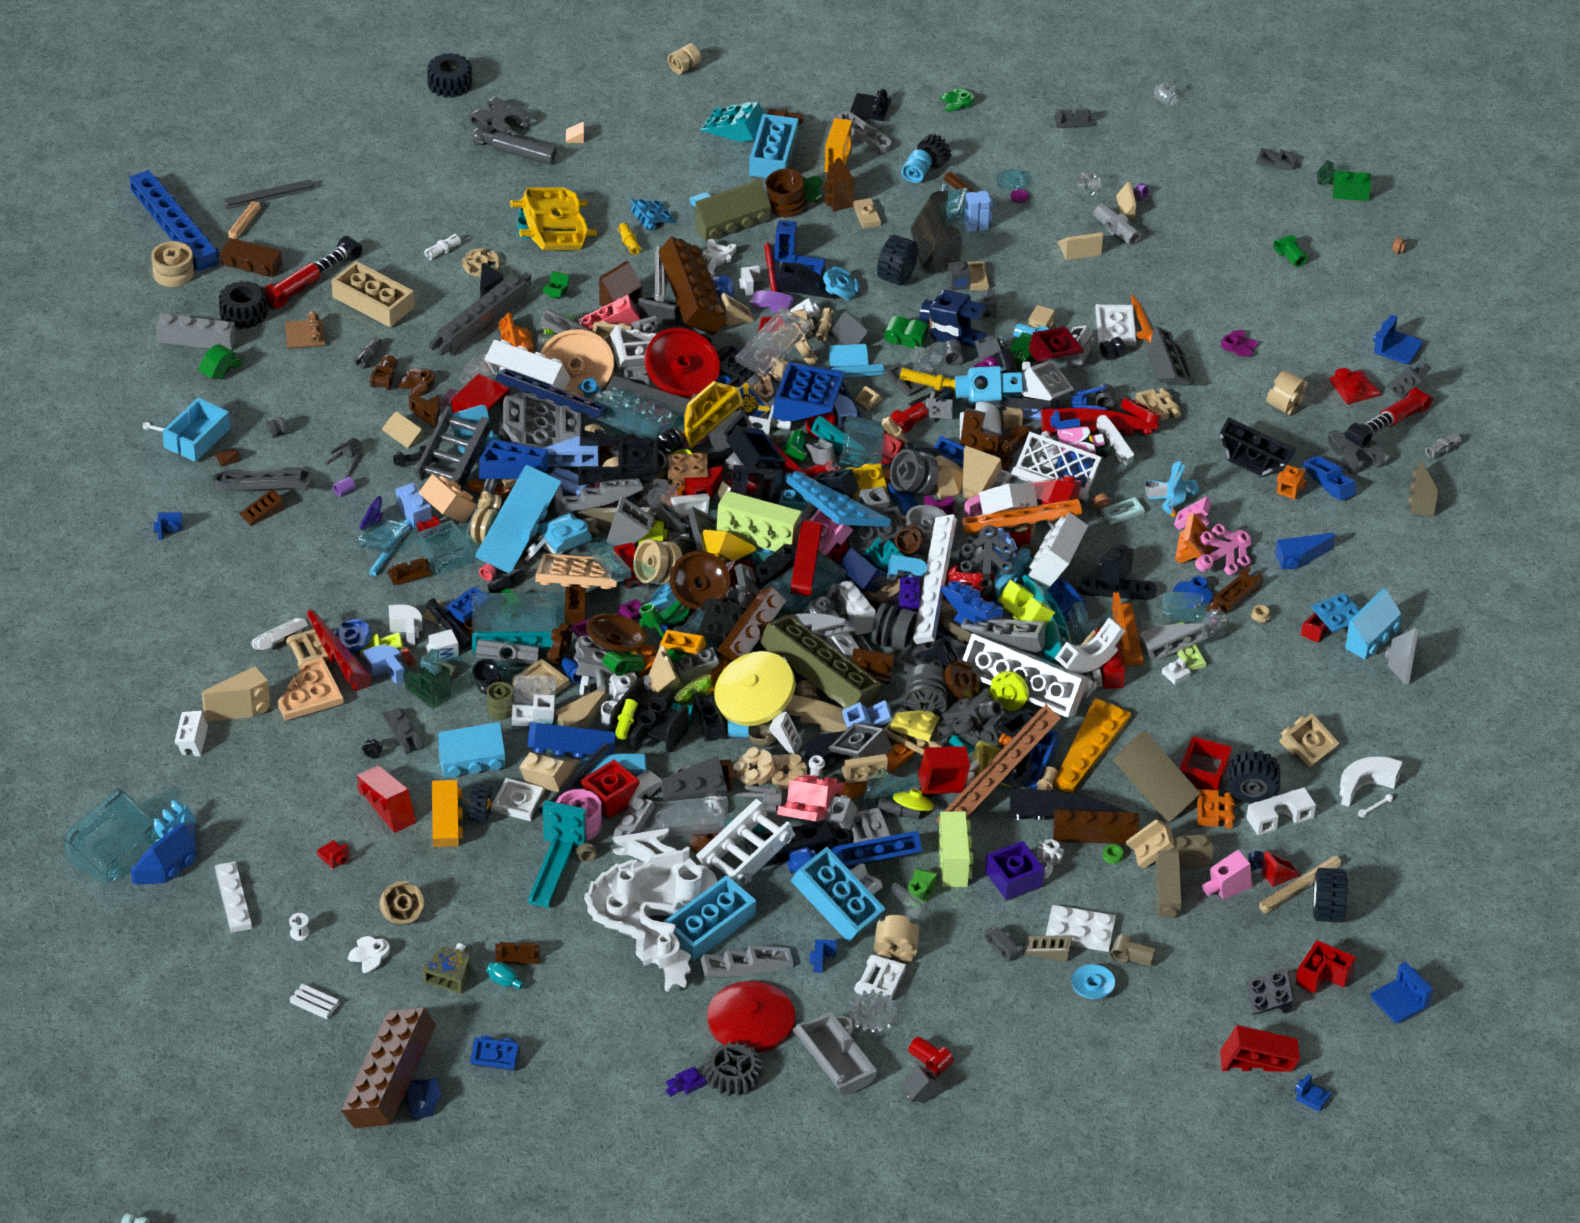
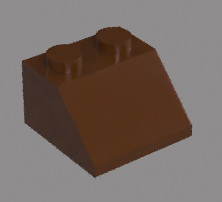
[824,158,854,212]

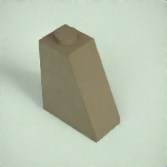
[1154,851,1181,918]

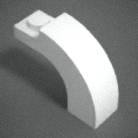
[1055,618,1126,673]
[1339,757,1403,807]

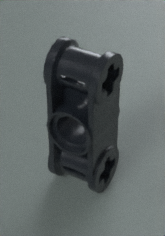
[755,544,797,591]
[693,691,726,742]

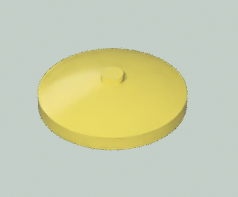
[714,651,796,726]

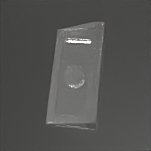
[885,883,928,925]

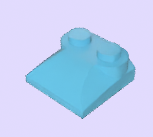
[538,513,591,554]

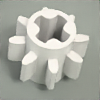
[1036,839,1064,866]

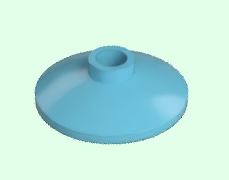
[1071,964,1115,999]

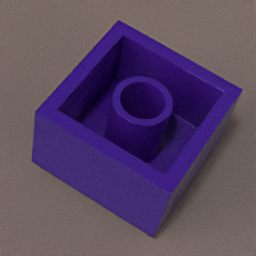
[985,841,1044,900]

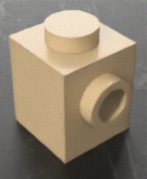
[1028,305,1055,329]

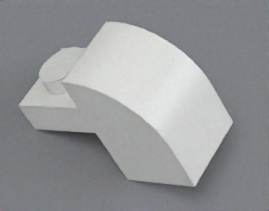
[389,605,423,646]
[512,694,555,726]

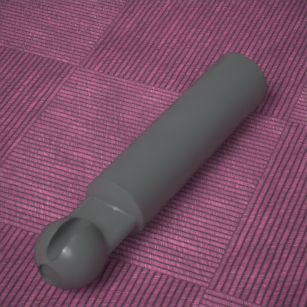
[470,127,557,165]

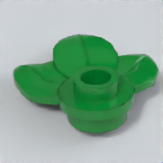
[940,88,975,111]
[803,176,823,201]

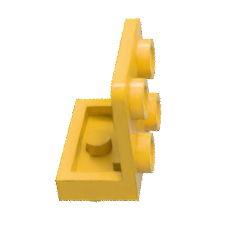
[846,463,889,501]

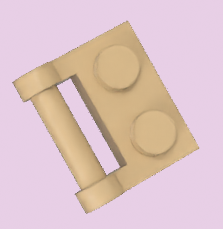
[286,629,330,668]

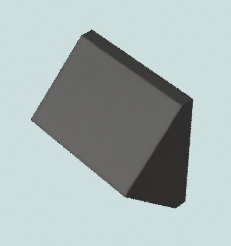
[639,296,681,326]
[829,311,882,347]

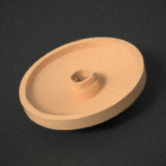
[540,329,614,397]

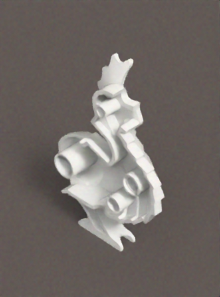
[584,828,718,992]

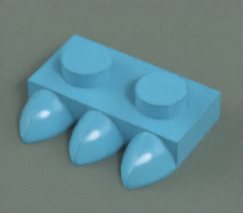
[154,800,198,839]

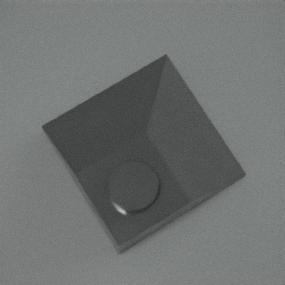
[829,723,892,758]

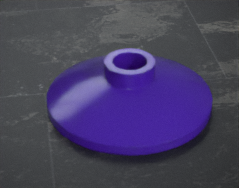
[360,496,383,531]

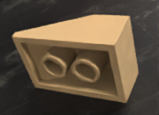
[202,666,270,722]

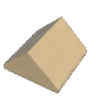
[1058,232,1103,260]

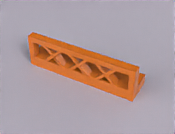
[1111,592,1143,666]

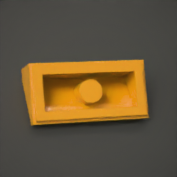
[660,630,707,654]

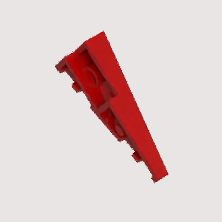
[306,610,372,692]

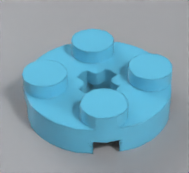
[823,266,859,301]

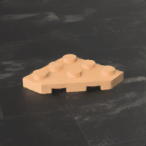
[278,657,344,721]

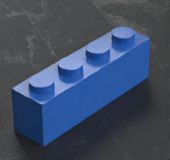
[527,722,616,758]
[832,831,922,868]

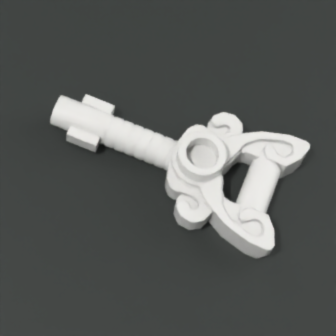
[703,239,737,278]

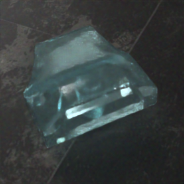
[1162,592,1203,621]
[863,768,901,810]

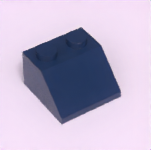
[838,548,897,593]

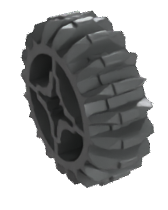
[703,1041,763,1096]

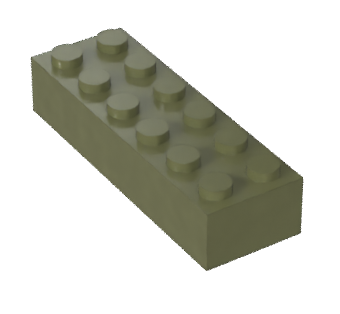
[759,614,882,709]

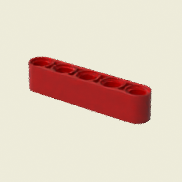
[790,520,822,596]

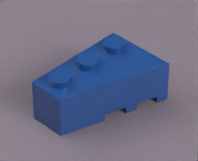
[479,439,548,479]

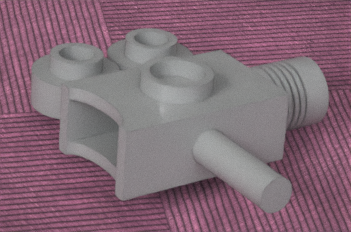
[574,635,619,691]

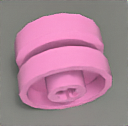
[556,789,601,841]

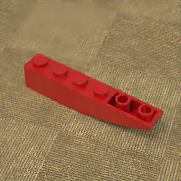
[1040,408,1158,438]

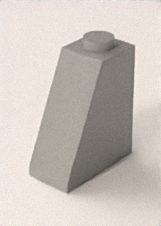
[606,497,654,547]

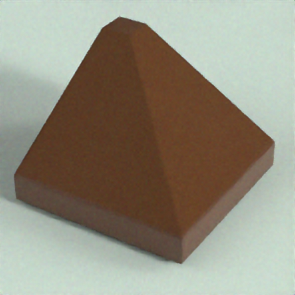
[214,448,240,467]

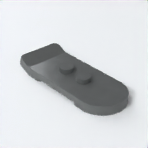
[212,467,312,492]

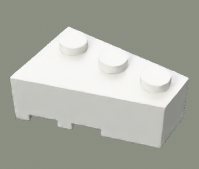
[610,325,656,369]

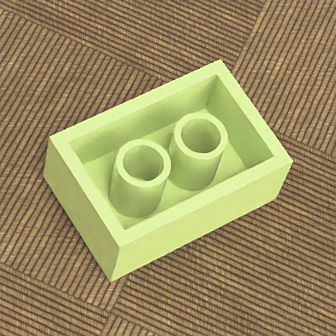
[938,811,973,887]

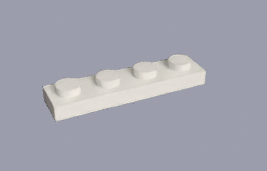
[215,861,252,933]

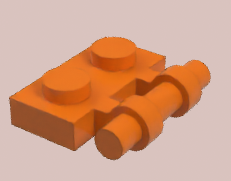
[1197,789,1235,829]

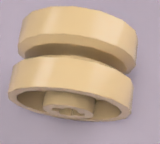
[151,241,194,287]
[633,539,682,585]

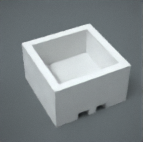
[979,484,1038,515]

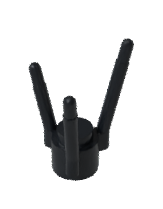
[909,386,953,422]

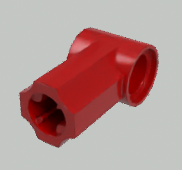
[908,1037,954,1076]

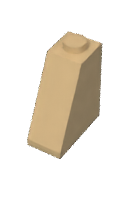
[963,446,1002,500]

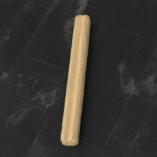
[1259,855,1342,913]

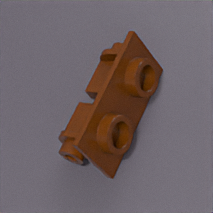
[999,425,1032,456]
[387,557,432,586]
[495,941,540,964]

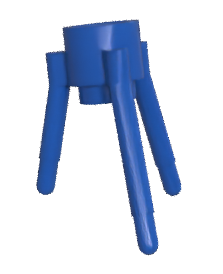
[1071,386,1109,411]

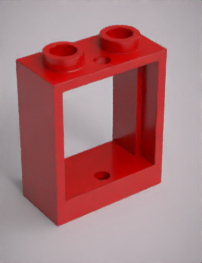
[1179,736,1232,791]

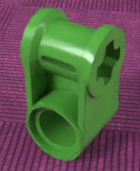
[907,868,938,908]

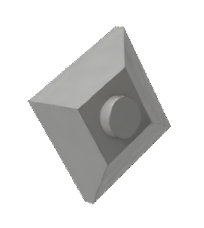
[1385,628,1419,685]

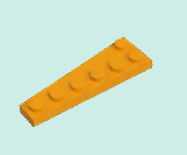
[1054,697,1131,793]

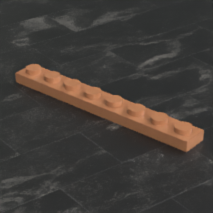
[935,704,1061,823]

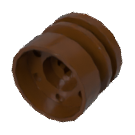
[765,168,806,218]

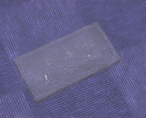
[735,307,812,377]
[641,796,728,837]

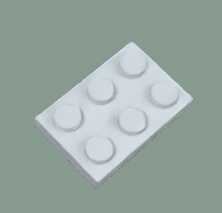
[1046,905,1116,952]

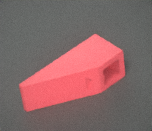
[578,295,641,332]

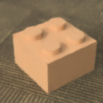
[419,474,478,524]

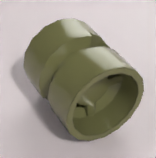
[487,682,514,720]

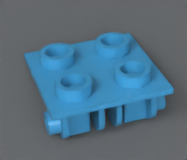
[630,199,678,231]
[1311,593,1360,632]

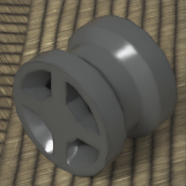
[266,415,288,437]

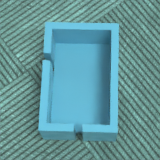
[162,398,231,462]

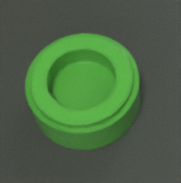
[1102,844,1124,864]

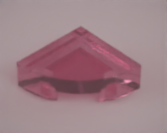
[440,388,459,408]

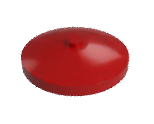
[644,328,720,398]
[707,981,795,1053]

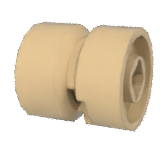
[668,43,701,75]

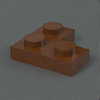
[960,408,1001,455]

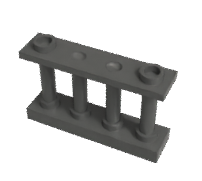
[414,406,492,491]

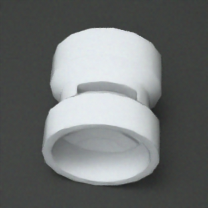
[601,700,618,728]

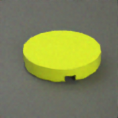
[989,671,1029,711]

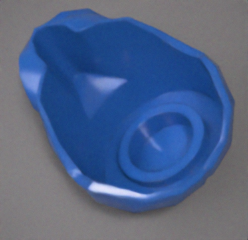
[712,275,734,302]

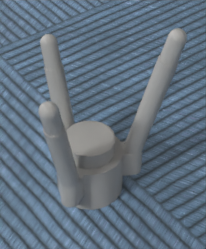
[735,785,782,818]

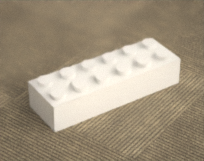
[963,633,1089,717]

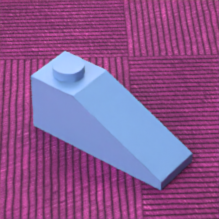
[543,436,598,467]

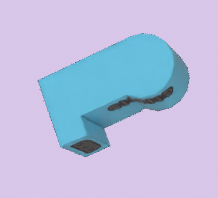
[887,555,927,580]

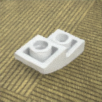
[628,770,661,806]

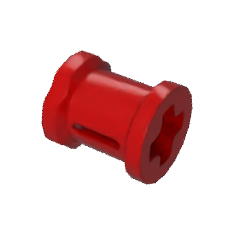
[416,516,442,538]

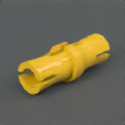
[617,223,641,255]

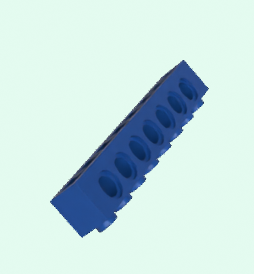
[129,170,219,272]

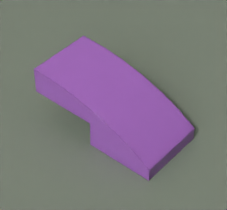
[750,291,794,313]

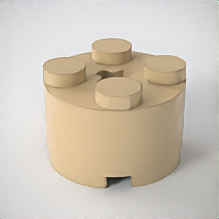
[1266,370,1308,416]
[874,915,919,963]

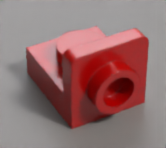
[872,433,904,465]
[317,840,350,869]

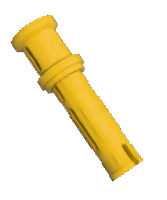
[899,367,955,395]

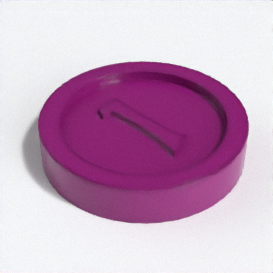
[1010,189,1029,203]

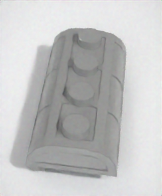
[793,1012,877,1095]

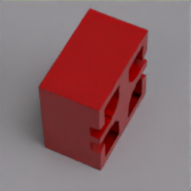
[918,746,970,794]

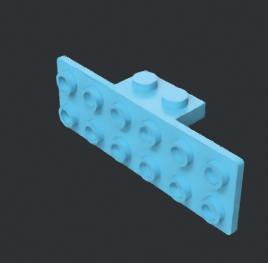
[475,465,561,574]

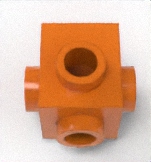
[1277,465,1306,499]

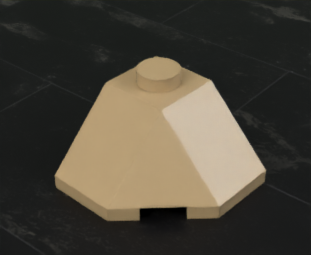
[932,455,963,501]
[648,646,683,695]

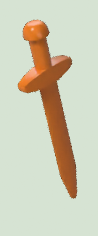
[1131,295,1153,344]

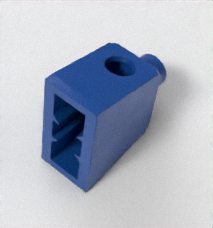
[775,220,797,262]

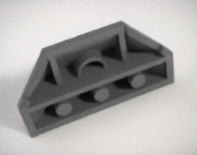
[1147,326,1195,385]

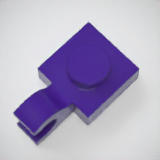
[665,1066,706,1097]

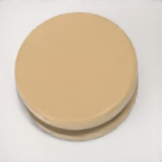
[471,507,499,544]

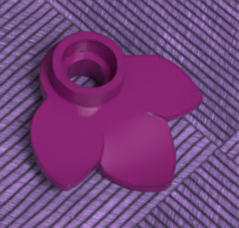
[1221,330,1258,357]

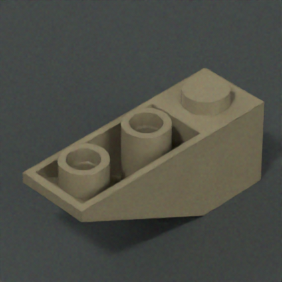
[1408,460,1438,516]

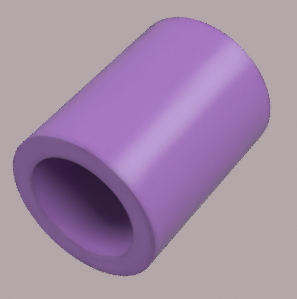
[333,477,355,497]

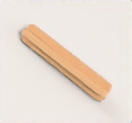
[228,201,261,239]

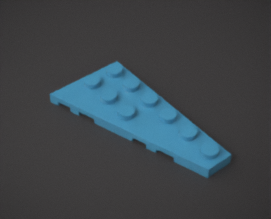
[784,471,891,527]

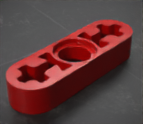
[1121,397,1161,424]

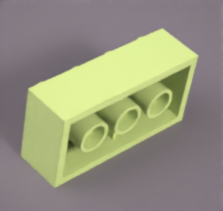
[716,491,802,552]

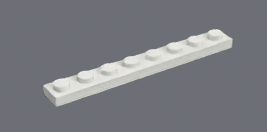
[913,514,957,644]

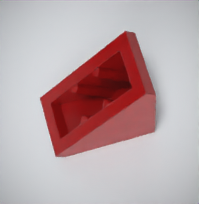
[1261,851,1301,887]

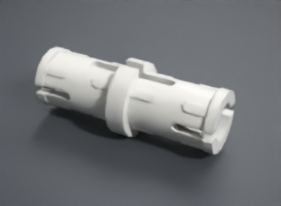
[424,234,461,260]

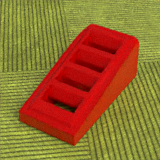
[1301,613,1329,643]

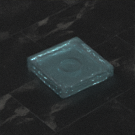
[356,518,411,553]

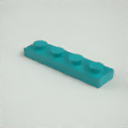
[472,632,553,654]

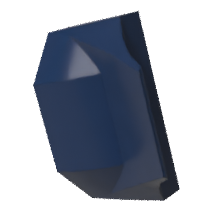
[405,1078,442,1120]

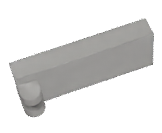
[539,308,591,334]

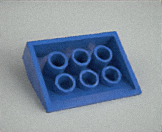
[772,362,845,421]

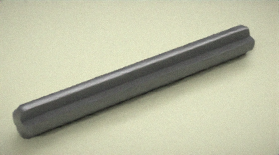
[224,179,313,209]

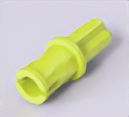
[615,699,638,740]

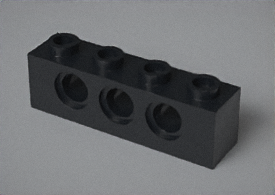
[745,820,833,868]

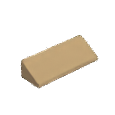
[883,721,943,755]

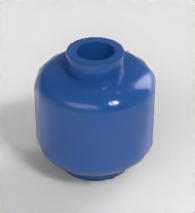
[786,847,816,874]

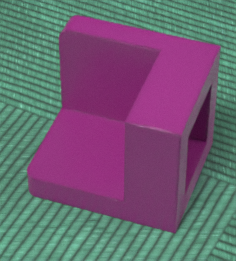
[924,495,955,516]

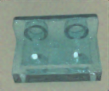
[935,184,969,220]

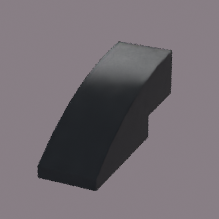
[997,709,1036,738]

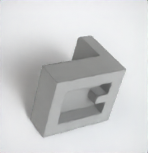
[926,391,953,419]

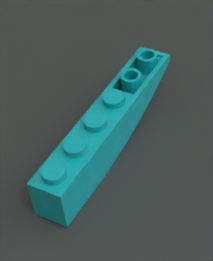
[1022,574,1072,668]

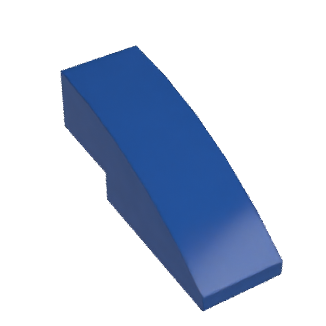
[1303,455,1356,501]

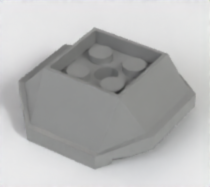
[503,392,581,449]

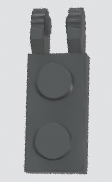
[382,707,422,754]

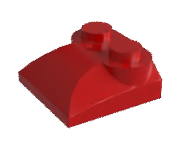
[1330,368,1382,405]

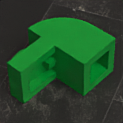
[198,344,242,380]

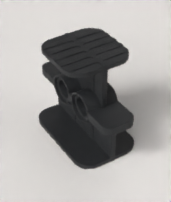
[609,677,689,753]

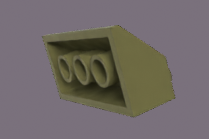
[695,179,771,241]

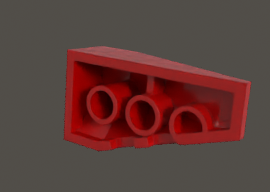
[1021,475,1081,505]

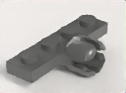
[726,564,761,641]

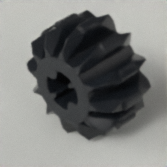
[656,427,686,458]

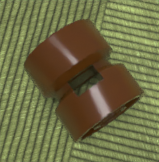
[895,524,926,554]

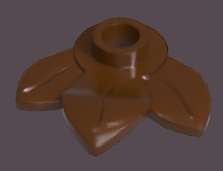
[398,368,435,396]

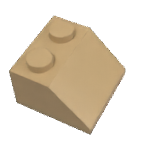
[519,751,582,792]

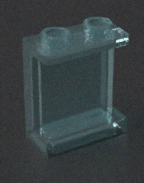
[839,415,884,467]

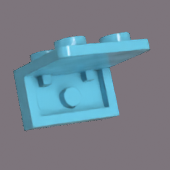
[451,405,500,454]

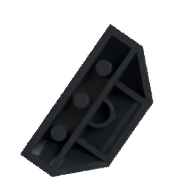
[1219,417,1296,477]

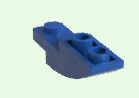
[941,581,1003,623]

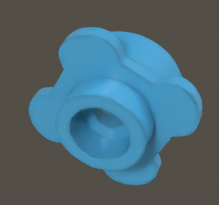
[578,378,601,399]

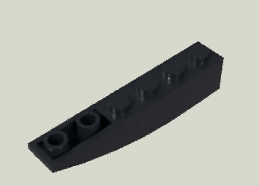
[1009,789,1131,820]

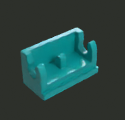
[866,537,904,571]

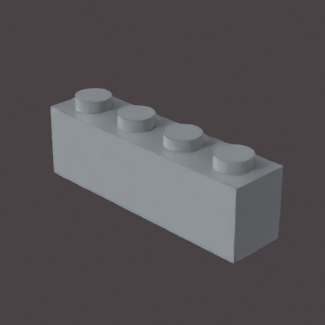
[156,313,236,350]

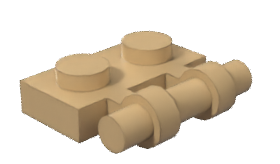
[1135,388,1181,421]

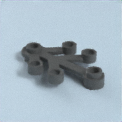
[960,525,1014,596]

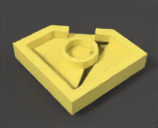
[890,710,940,742]

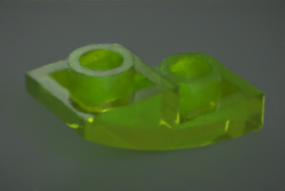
[673,674,713,704]

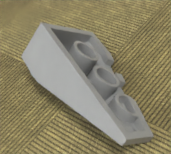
[961,618,1045,653]

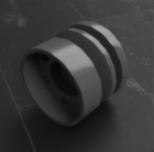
[871,603,917,651]
[904,664,948,716]

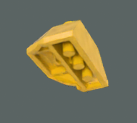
[684,381,743,448]

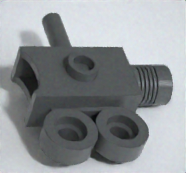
[936,688,1003,737]

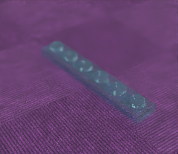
[583,537,631,581]

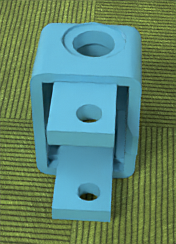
[955,366,1022,405]

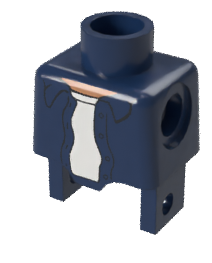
[919,289,987,347]

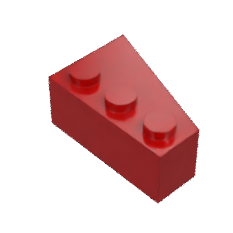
[357,766,416,833]
[1220,1025,1300,1072]

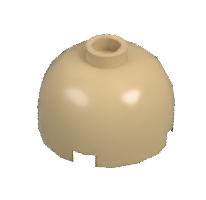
[379,881,424,925]

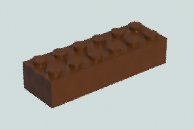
[658,236,727,335]
[341,1007,436,1128]

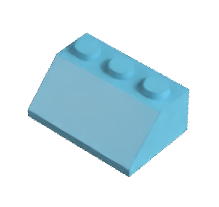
[1345,588,1401,659]
[438,722,505,778]

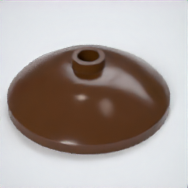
[670,551,730,610]
[586,613,647,653]

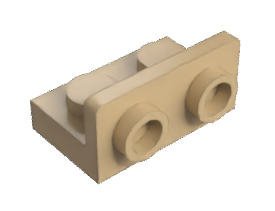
[842,754,888,784]
[1126,819,1175,868]

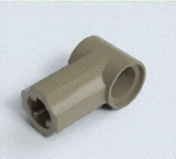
[1110,934,1156,967]

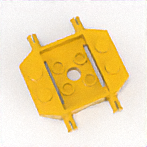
[510,187,597,250]

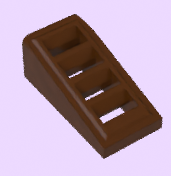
[240,489,284,526]

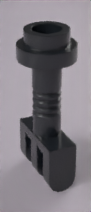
[393,445,439,467]

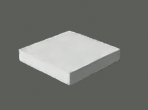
[491,778,545,821]

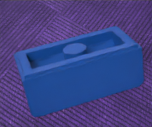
[934,436,965,467]
[888,483,918,517]

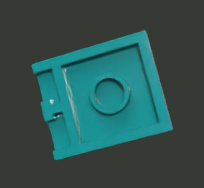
[528,800,587,908]

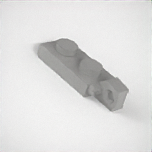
[612,798,655,848]

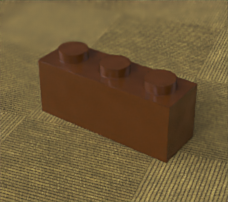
[221,238,282,277]

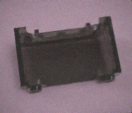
[910,190,962,274]

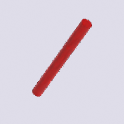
[764,243,779,292]

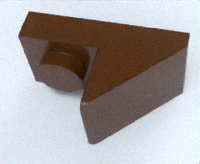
[409,393,440,428]

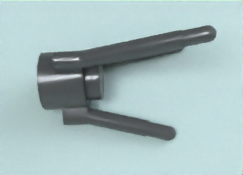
[325,437,362,477]

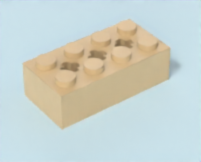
[331,261,415,328]

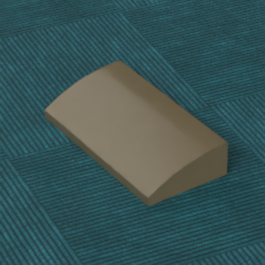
[1113,730,1200,822]

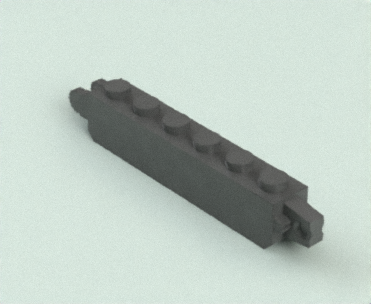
[428,272,532,356]

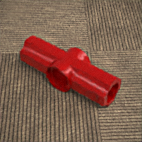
[875,402,928,441]

